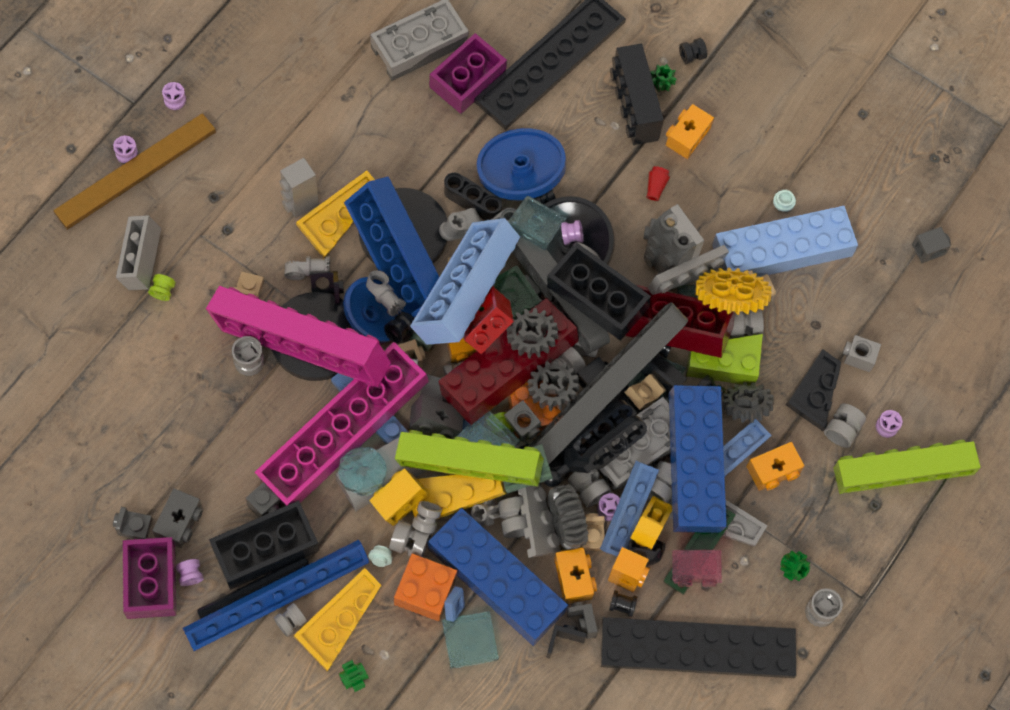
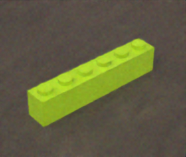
[395,430,544,487]
[833,440,981,494]

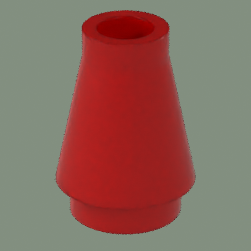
[646,166,670,201]

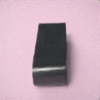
[444,172,502,221]

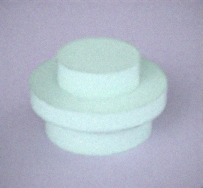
[773,190,796,212]
[368,545,393,567]

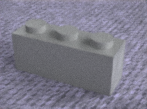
[279,158,319,218]
[116,215,161,290]

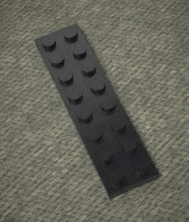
[474,0,626,130]
[601,617,796,678]

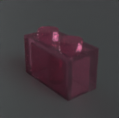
[672,550,722,587]

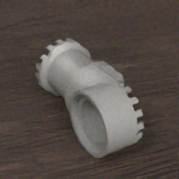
[284,256,330,280]
[366,270,406,317]

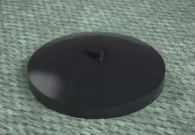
[358,188,448,264]
[528,196,615,265]
[272,292,354,381]

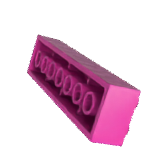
[206,286,391,387]
[255,342,429,506]

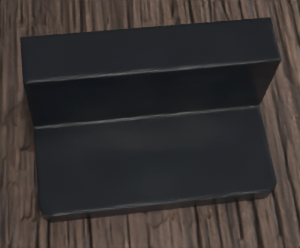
[641,354,687,396]

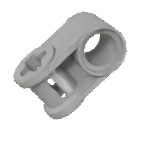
[439,208,481,241]

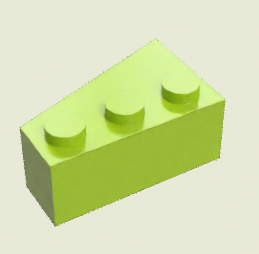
[686,334,763,385]

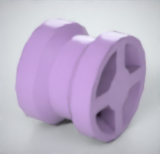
[162,82,186,110]
[113,136,138,163]
[561,220,584,245]
[875,410,903,438]
[597,493,620,521]
[176,559,204,586]

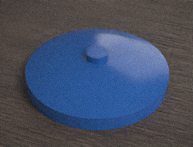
[477,128,566,200]

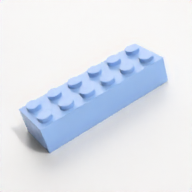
[712,206,858,277]
[410,218,520,345]

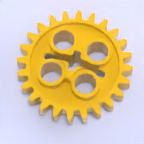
[696,267,772,315]

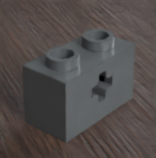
[410,394,463,439]
[152,488,203,548]

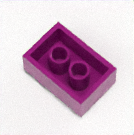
[429,33,507,114]
[123,537,176,619]

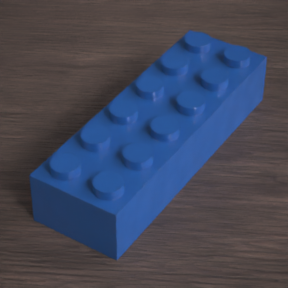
[344,176,439,319]
[669,385,727,533]
[428,508,568,646]

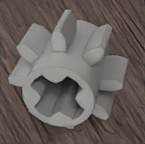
[470,499,500,526]

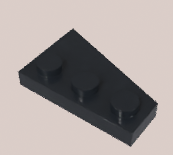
[785,349,841,431]

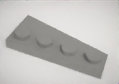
[648,245,729,295]
[518,483,561,558]
[668,499,767,547]

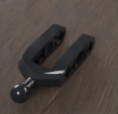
[544,399,647,487]

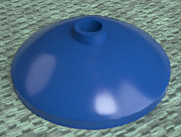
[343,277,399,343]

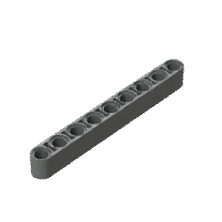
[527,302,688,464]

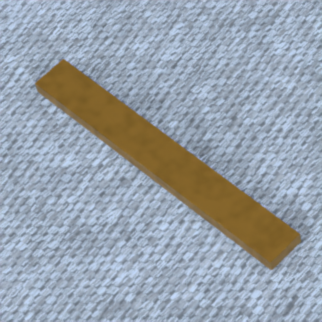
[53,113,216,230]

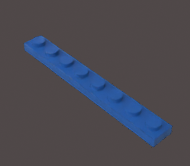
[183,540,370,651]

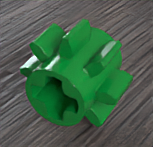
[650,64,677,92]
[780,551,810,581]
[338,660,369,692]

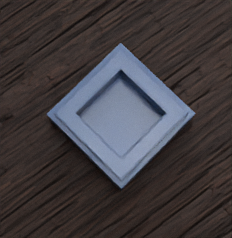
[444,586,465,622]

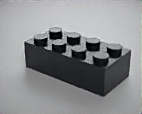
[610,43,664,145]
[547,242,651,341]
[209,501,319,590]

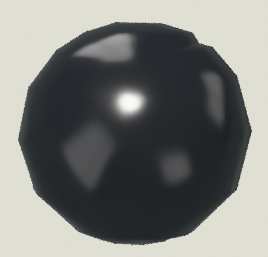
[627,540,665,566]

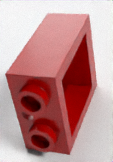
[464,286,514,354]

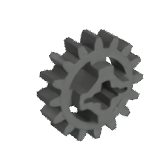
[506,308,558,358]
[528,360,579,411]
[723,382,774,423]

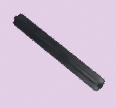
[197,557,309,619]

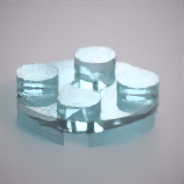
[338,447,387,496]

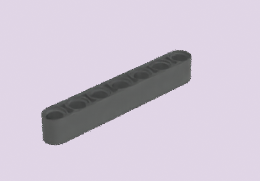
[512,222,610,353]

